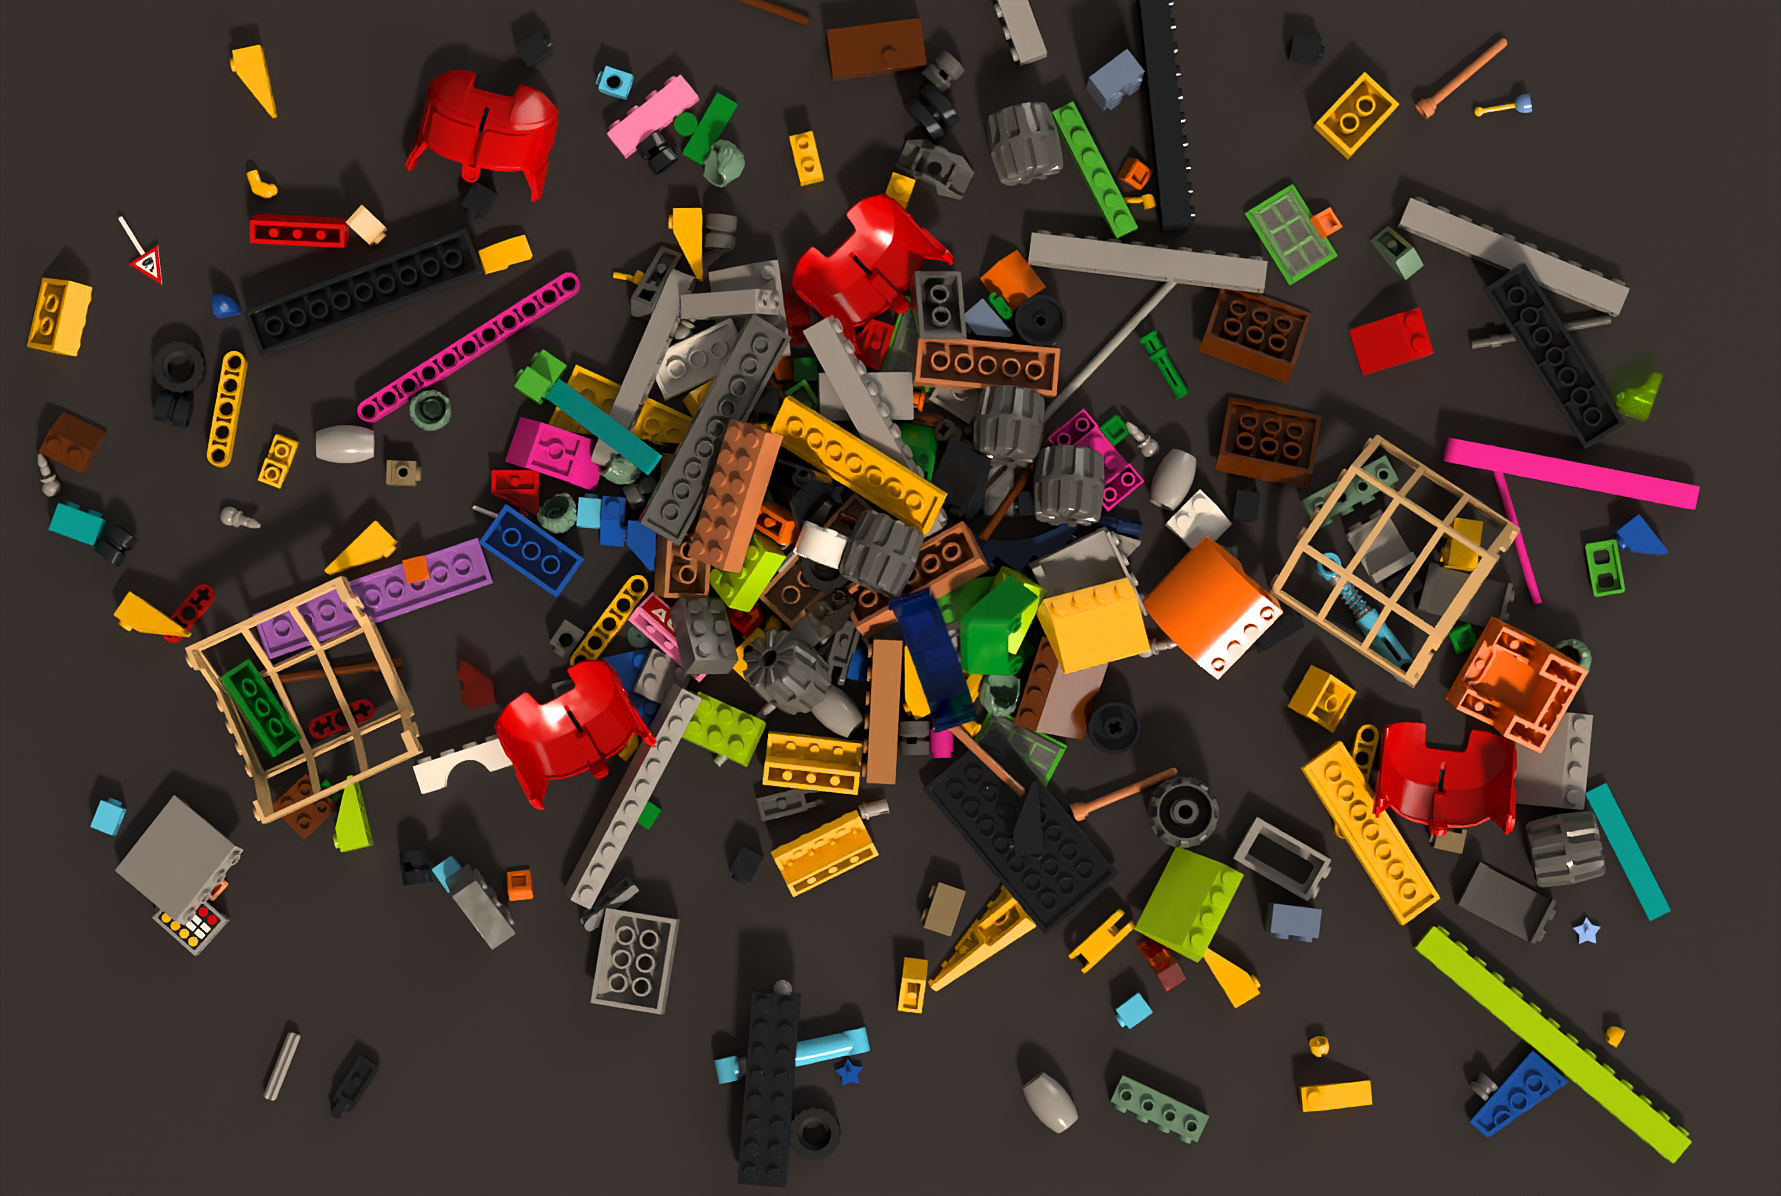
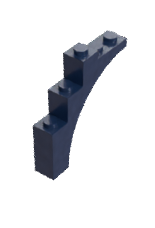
[943,521,1085,576]

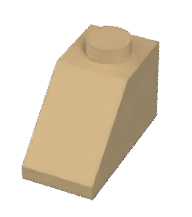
[346,205,388,247]

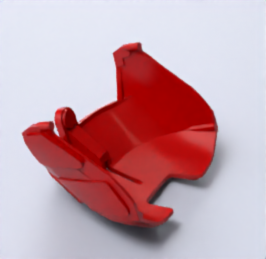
[405,70,559,202]
[791,193,954,355]
[494,659,657,810]
[1372,721,1517,836]

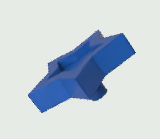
[835,1059,863,1086]

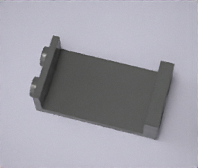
[1416,562,1515,627]
[1456,862,1557,944]

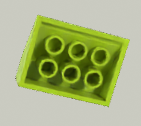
[1134,847,1244,963]

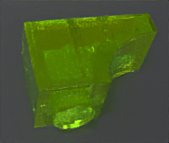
[1616,372,1663,422]

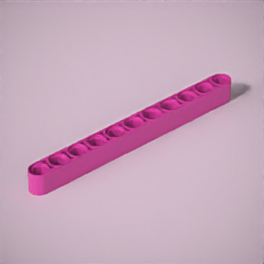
[357,273,581,423]
[1443,438,1700,510]

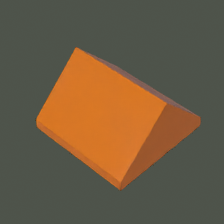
[980,250,1046,313]

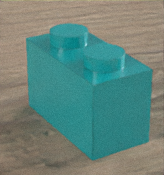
[48,501,107,546]

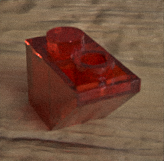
[783,290,811,346]
[457,661,498,709]
[1137,938,1186,992]

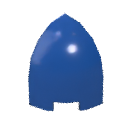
[212,294,242,319]
[847,643,873,684]

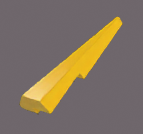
[928,885,1036,991]

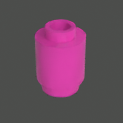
[929,724,954,758]

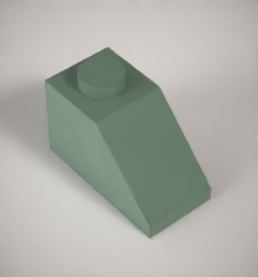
[1370,226,1424,280]

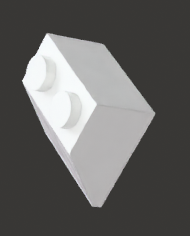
[1165,489,1232,550]

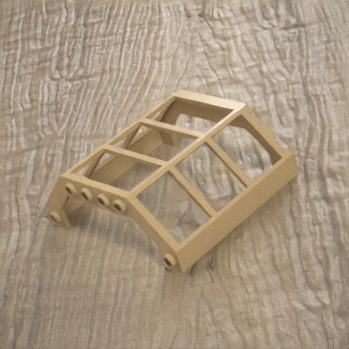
[1269,435,1521,688]
[185,576,423,824]

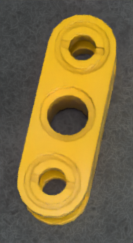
[1068,908,1136,973]

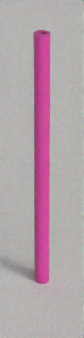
[1490,444,1542,605]

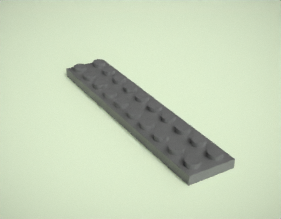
[637,314,792,546]

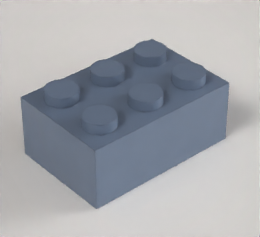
[1086,49,1145,111]
[1265,903,1322,942]

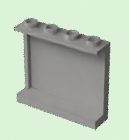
[1028,527,1148,616]
[115,795,243,925]

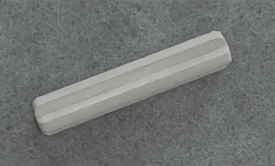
[263,1032,300,1101]

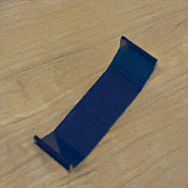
[888,587,977,733]

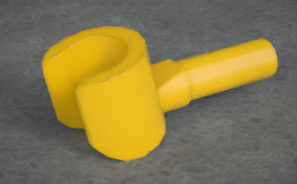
[1123,194,1157,209]
[613,270,645,286]

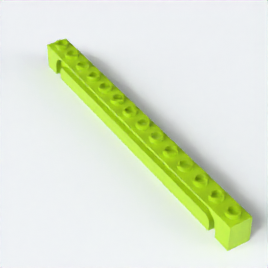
[1413,925,1692,1164]

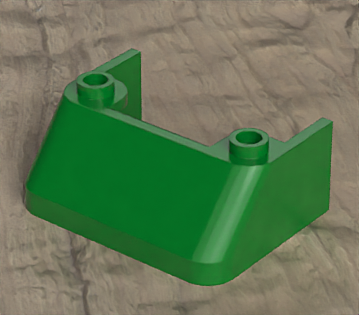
[835,420,938,484]
[960,575,1038,676]

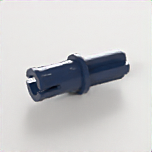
[1094,515,1142,537]

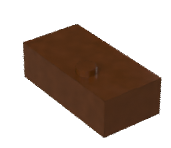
[827,18,927,81]

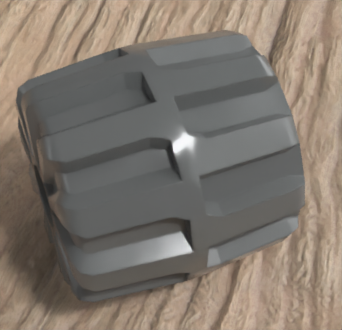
[985,102,1063,186]
[972,385,1045,469]
[1033,445,1105,527]
[839,510,924,597]
[743,629,832,715]
[1147,776,1219,848]
[1525,811,1606,887]

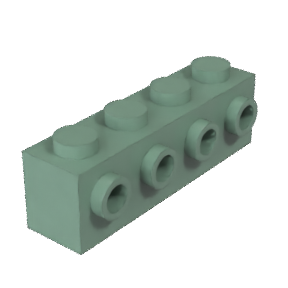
[1300,455,1399,528]
[1110,1074,1209,1144]

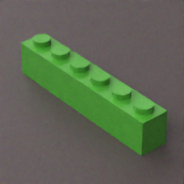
[1052,102,1138,240]

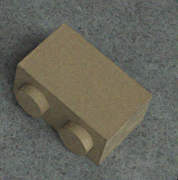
[921,882,966,937]

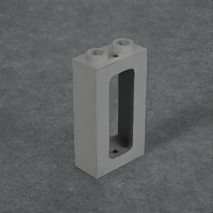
[680,289,781,320]
[1232,817,1332,901]

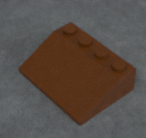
[1198,288,1312,383]
[1215,397,1322,489]
[1014,631,1109,740]

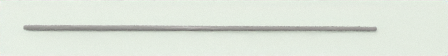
[713,282,1177,767]

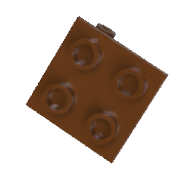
[272,773,339,840]

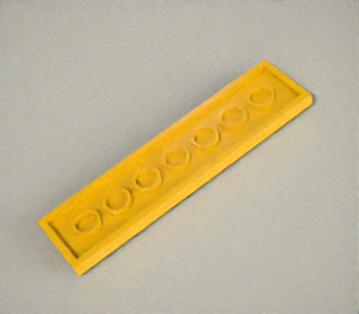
[770,395,948,535]
[1301,741,1440,925]

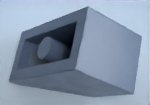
[965,298,1014,340]

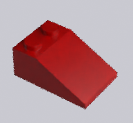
[1349,307,1434,376]

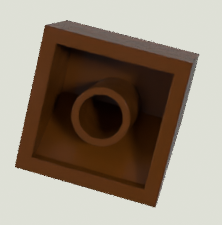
[39,412,107,475]

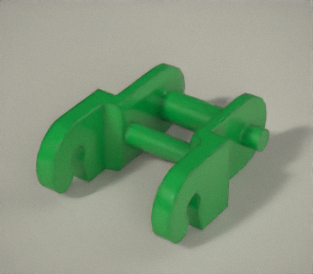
[985,292,1012,321]

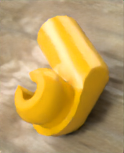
[246,170,278,199]
[618,733,640,761]

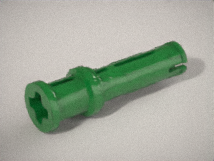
[1138,330,1190,400]

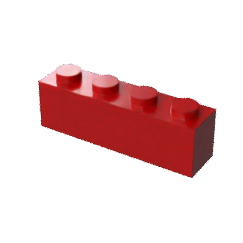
[250,214,349,248]

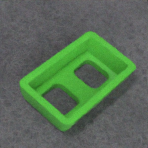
[1585,539,1625,597]

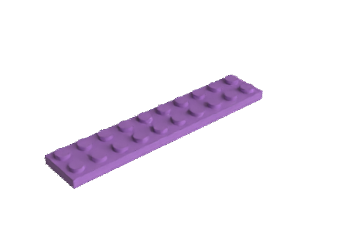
[253,538,493,659]

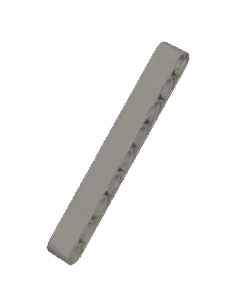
[591,269,696,468]

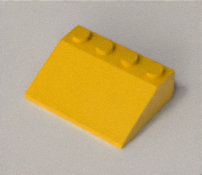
[1036,577,1150,674]

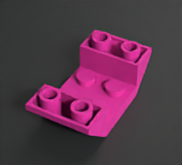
[1047,408,1144,511]
[505,417,601,492]

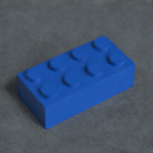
[479,504,585,598]

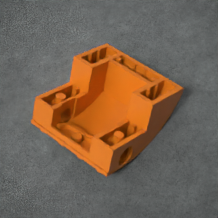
[1142,534,1283,679]
[1445,617,1588,753]

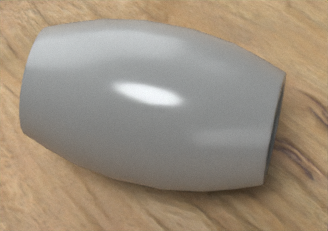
[316,425,375,463]
[1150,449,1196,511]
[812,684,865,738]
[1022,1072,1079,1133]

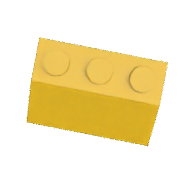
[27,278,92,356]

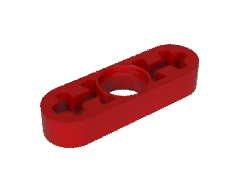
[163,584,216,643]
[309,699,375,739]

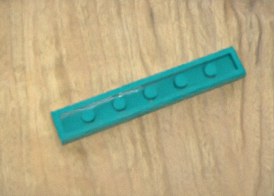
[545,379,663,475]
[1585,783,1671,921]

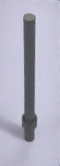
[1470,314,1611,349]

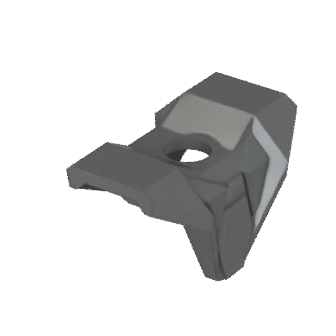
[895,139,974,200]

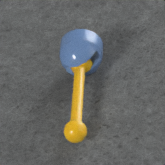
[1474,93,1532,116]

